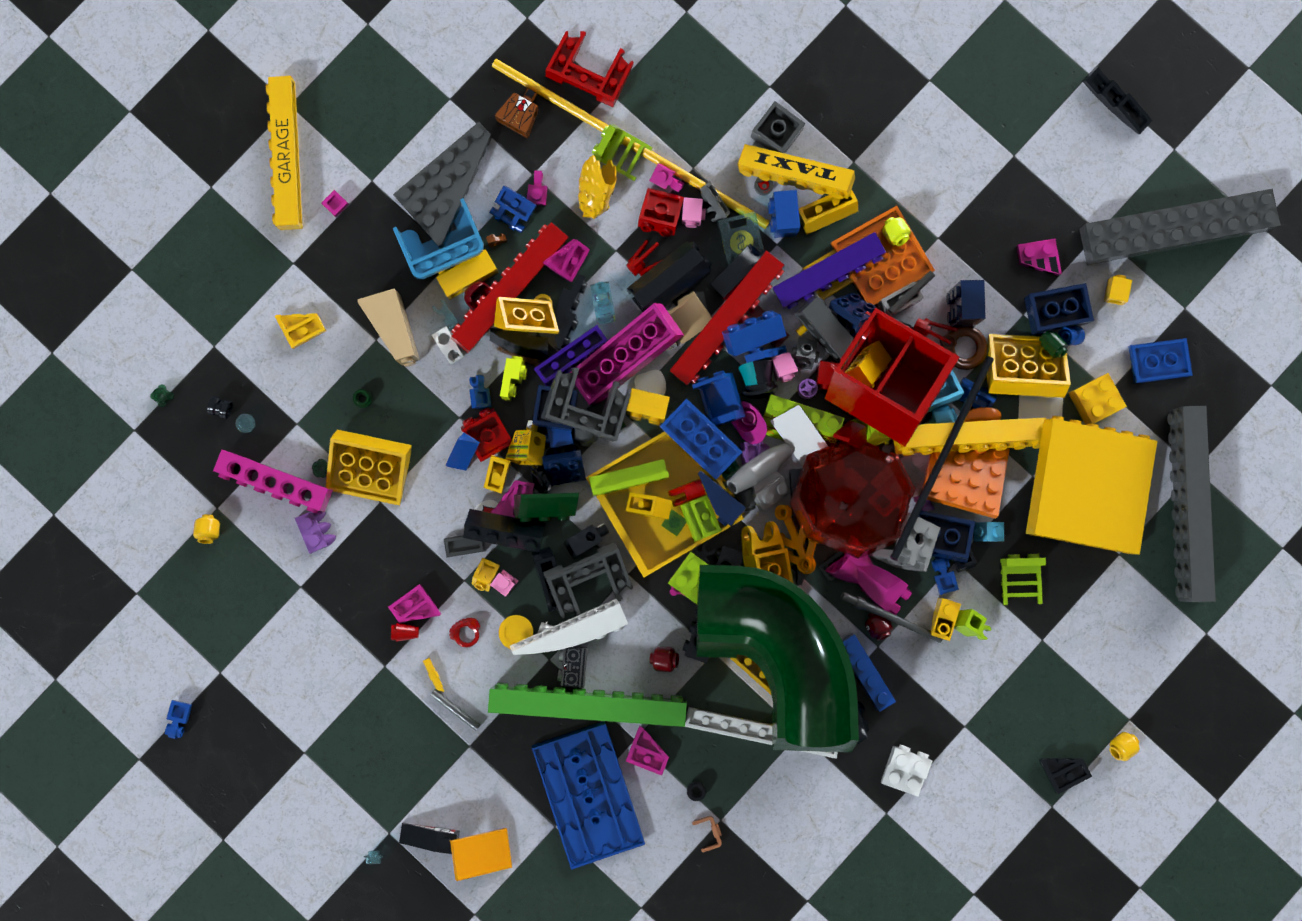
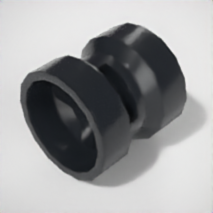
[207,396,233,419]

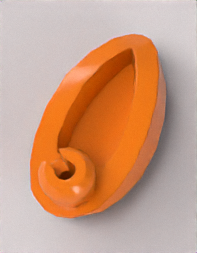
[964,407,1002,422]

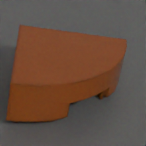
[486,234,508,247]

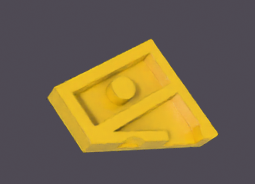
[275,313,327,349]

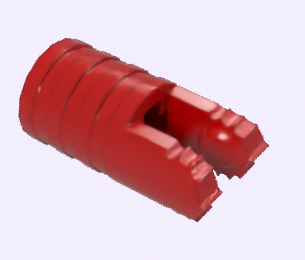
[668,479,706,507]

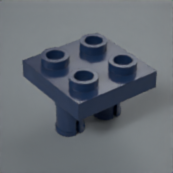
[828,293,876,337]
[542,445,586,486]

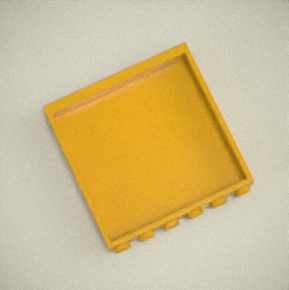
[585,432,745,577]

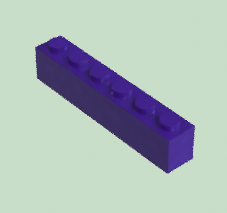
[773,232,886,310]

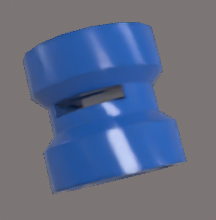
[1058,326,1085,346]

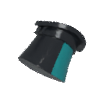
[738,360,778,399]

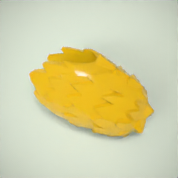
[578,155,617,219]

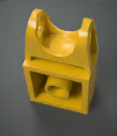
[741,521,794,584]

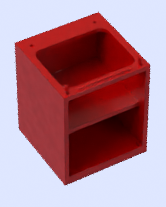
[825,308,960,447]

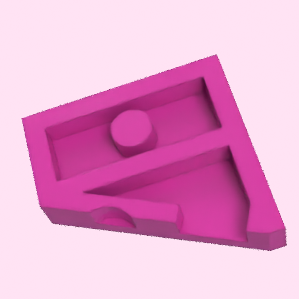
[543,239,590,282]
[491,480,535,517]
[388,584,442,623]
[626,725,669,776]

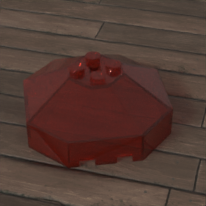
[789,442,915,559]

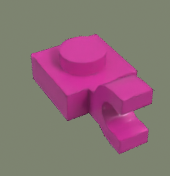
[649,163,685,192]
[527,170,548,206]

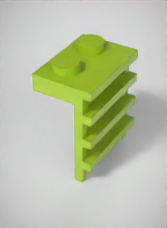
[592,124,653,181]
[1000,554,1046,605]

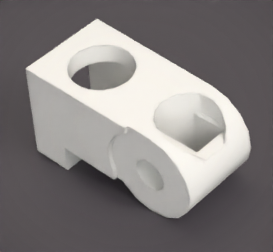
[432,326,464,365]

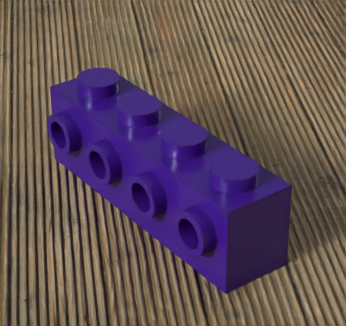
[534,325,608,386]

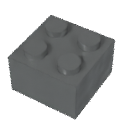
[751,101,805,153]

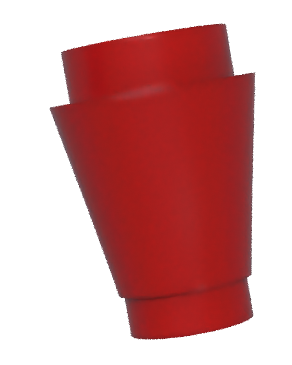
[391,623,419,642]

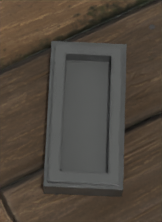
[444,535,485,558]

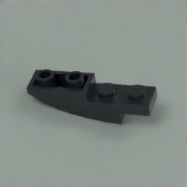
[555,274,588,351]

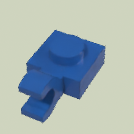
[469,375,492,409]

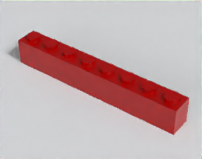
[451,222,568,354]
[670,250,785,386]

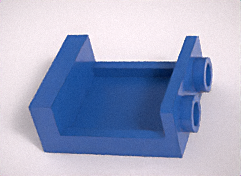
[692,371,746,427]

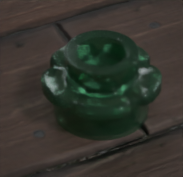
[312,459,328,478]

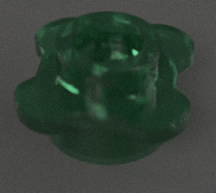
[150,384,174,407]

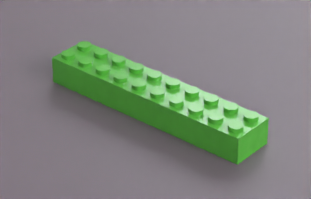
[488,683,687,727]

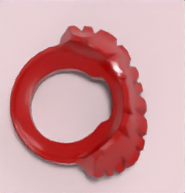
[449,618,480,647]

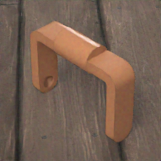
[692,816,722,852]

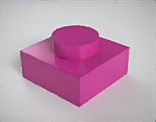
[321,190,349,217]

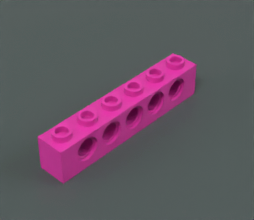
[213,449,333,514]

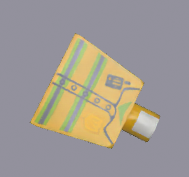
[505,420,546,465]

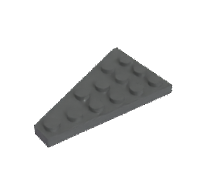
[393,122,492,249]

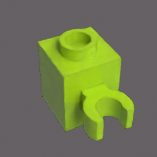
[954,609,992,640]

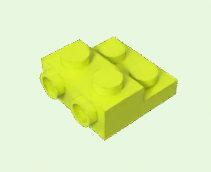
[500,356,527,401]

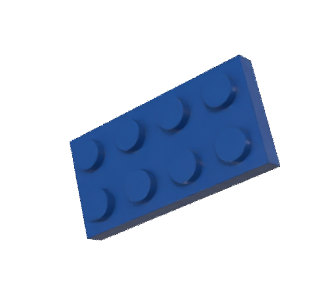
[660,398,742,480]

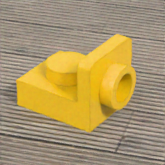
[472,558,500,592]

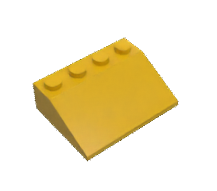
[987,334,1071,398]
[325,429,412,506]

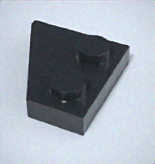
[1038,758,1092,794]

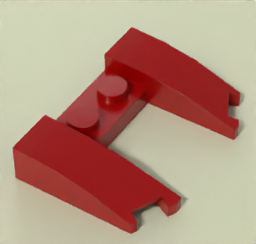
[546,31,634,107]

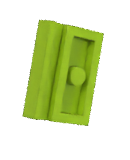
[680,495,721,542]

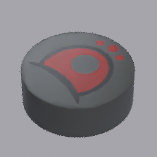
[754,177,773,196]

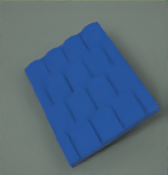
[532,721,645,870]

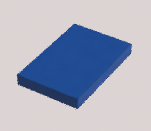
[1128,338,1193,384]

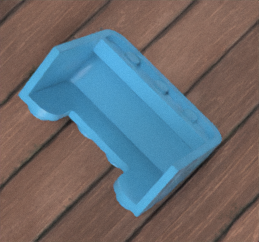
[393,198,484,279]

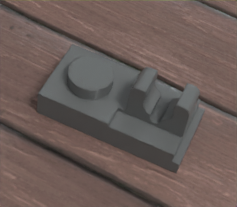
[700,181,731,222]

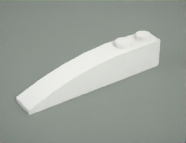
[510,599,628,655]

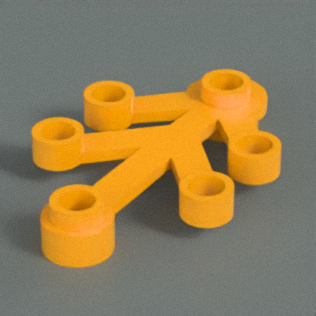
[775,505,822,574]

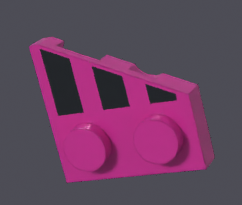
[1016,239,1062,276]

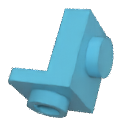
[973,522,1004,542]

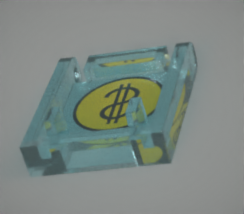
[717,211,764,265]

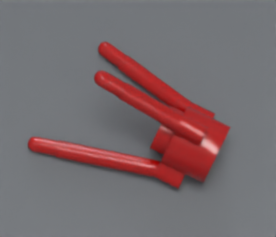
[626,240,663,277]
[913,318,958,344]

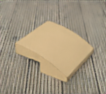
[668,292,712,344]

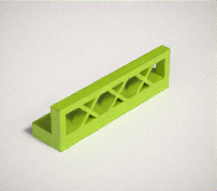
[589,459,669,497]

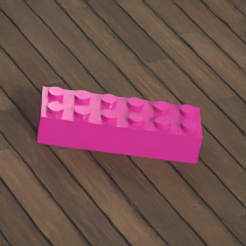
[569,303,684,405]

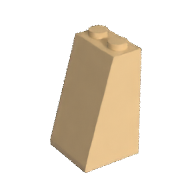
[357,288,420,367]

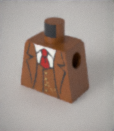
[495,89,538,139]

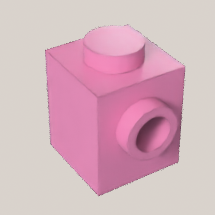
[682,197,706,228]

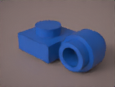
[931,557,959,595]
[165,700,192,739]

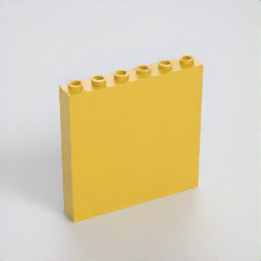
[1026,416,1157,555]

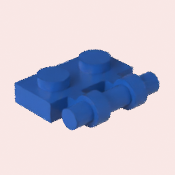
[489,185,537,233]

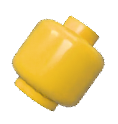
[193,514,220,544]
[1109,732,1140,761]

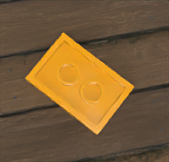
[450,828,512,881]

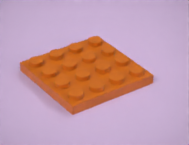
[830,206,935,305]
[922,448,1010,519]

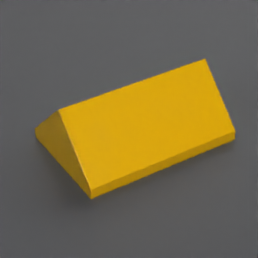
[494,297,559,334]

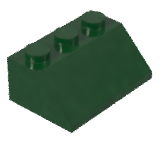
[514,493,579,522]

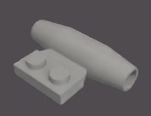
[727,443,792,511]

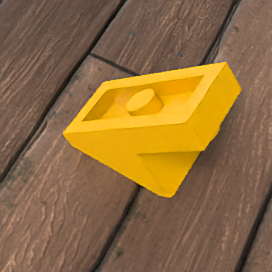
[483,455,511,494]

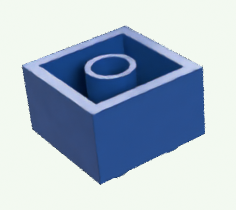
[768,190,800,238]

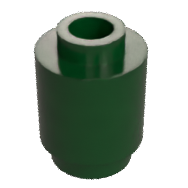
[1039,330,1068,358]

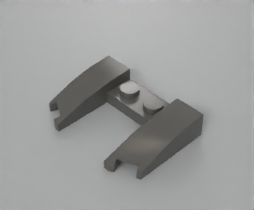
[541,368,630,442]
[543,542,633,618]

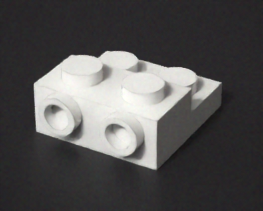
[881,744,932,797]

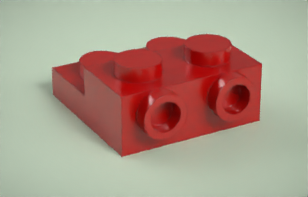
[638,188,684,237]
[461,407,512,462]

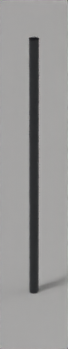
[890,356,994,561]

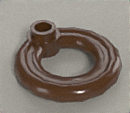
[940,327,988,370]

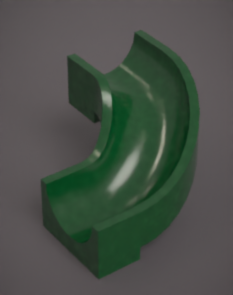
[696,565,859,752]

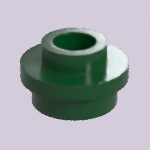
[353,389,372,408]

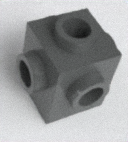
[791,337,820,370]

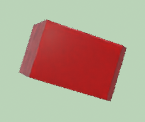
[833,421,867,452]

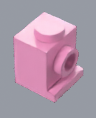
[490,569,519,597]

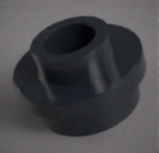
[687,781,706,801]

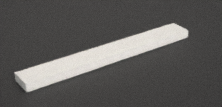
[685,707,838,759]

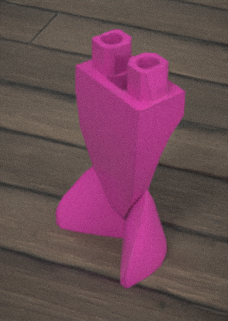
[825,536,912,615]

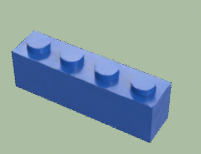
[842,634,896,712]

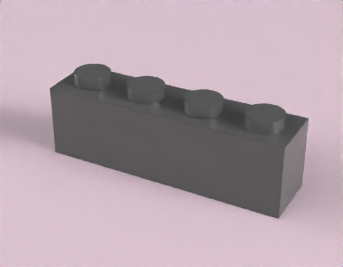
[795,296,859,368]

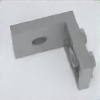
[869,513,941,572]

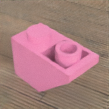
[770,352,798,383]

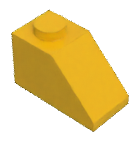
[626,492,672,520]

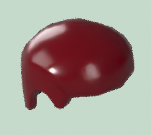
[464,281,490,311]

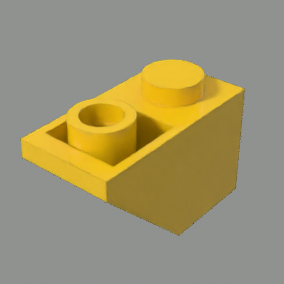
[931,598,961,641]

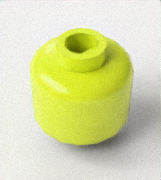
[882,217,911,246]

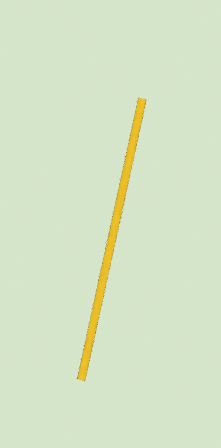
[492,59,770,229]

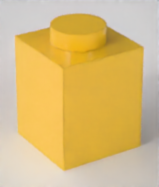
[1103,275,1132,305]

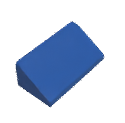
[959,377,997,408]
[446,433,480,471]

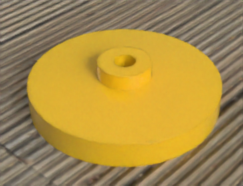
[499,615,534,649]

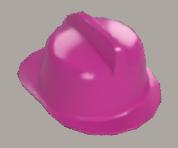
[731,401,767,444]

